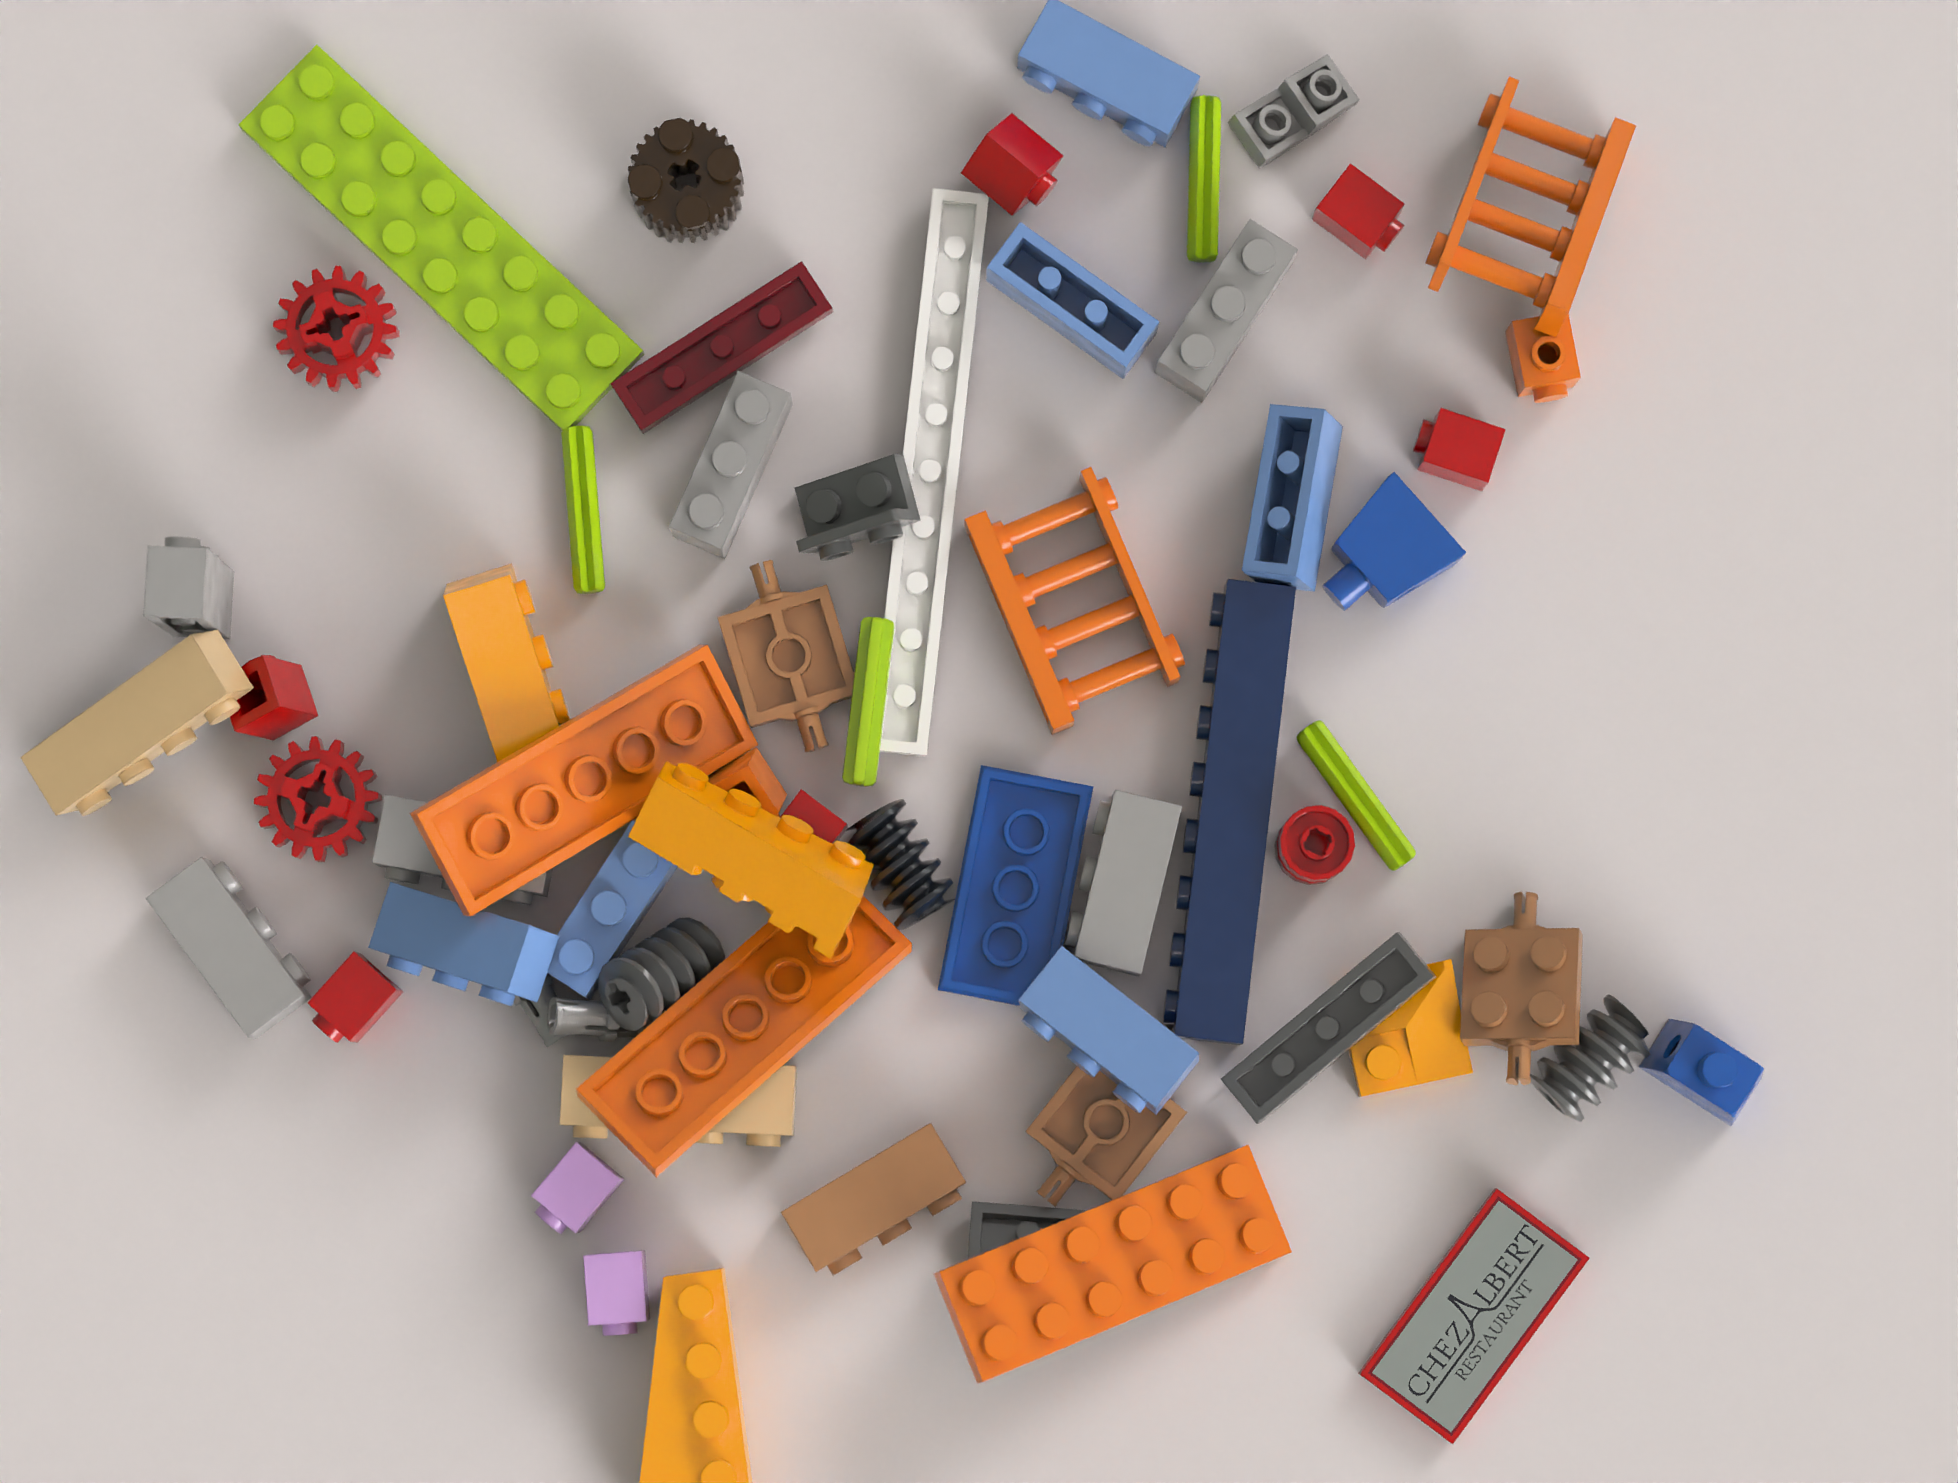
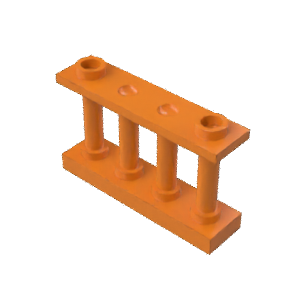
[1425,76,1636,337]
[964,467,1185,735]

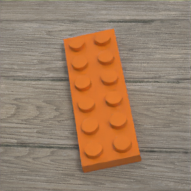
[410,644,758,916]
[576,896,912,1177]
[933,1145,1292,1383]

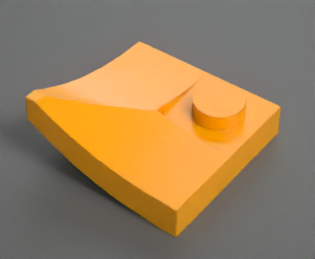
[1349,959,1473,1097]

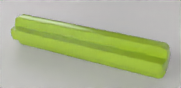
[1187,95,1221,263]
[561,425,605,594]
[842,617,894,787]
[1297,720,1416,871]

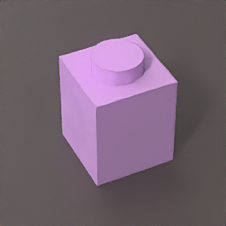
[531,1142,625,1234]
[583,1250,650,1336]

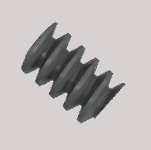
[598,917,725,1031]
[1530,994,1651,1122]

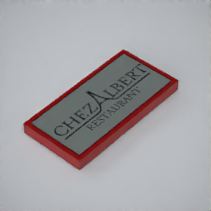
[1358,1188,1590,1444]

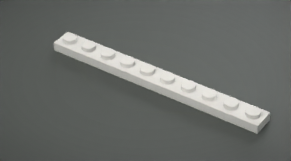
[880,188,989,757]

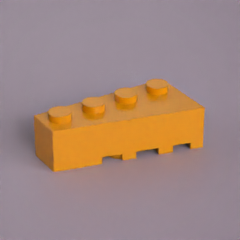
[443,563,571,762]
[628,761,874,959]
[639,1268,753,1483]

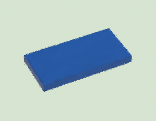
[938,765,1093,1006]

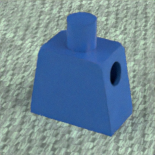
[1322,472,1466,611]
[1638,1019,1764,1126]

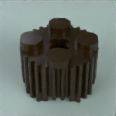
[628,118,744,243]

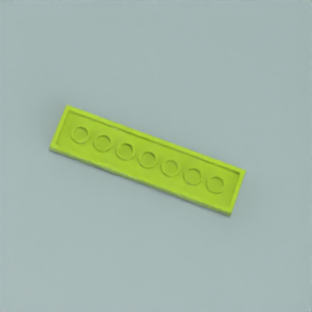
[238,44,645,431]

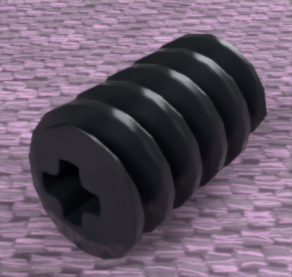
[846,799,955,930]

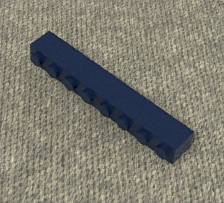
[1162,579,1296,1045]

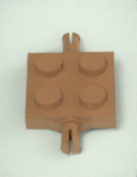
[717,560,854,752]
[1460,892,1583,1085]
[1025,1066,1187,1207]

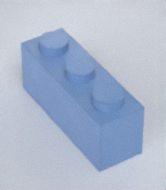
[1017,0,1200,147]
[986,222,1159,379]
[1242,404,1343,592]
[547,820,677,1000]
[368,882,559,1006]
[1018,946,1199,1115]

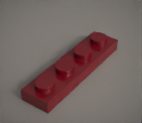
[611,261,833,434]

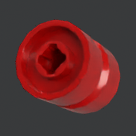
[1274,805,1355,885]

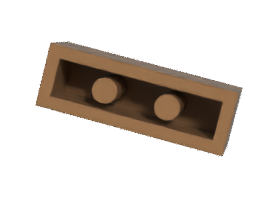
[781,1123,966,1275]

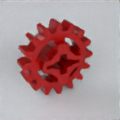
[273,266,400,392]
[254,736,382,862]

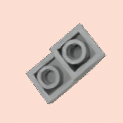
[1228,54,1359,169]

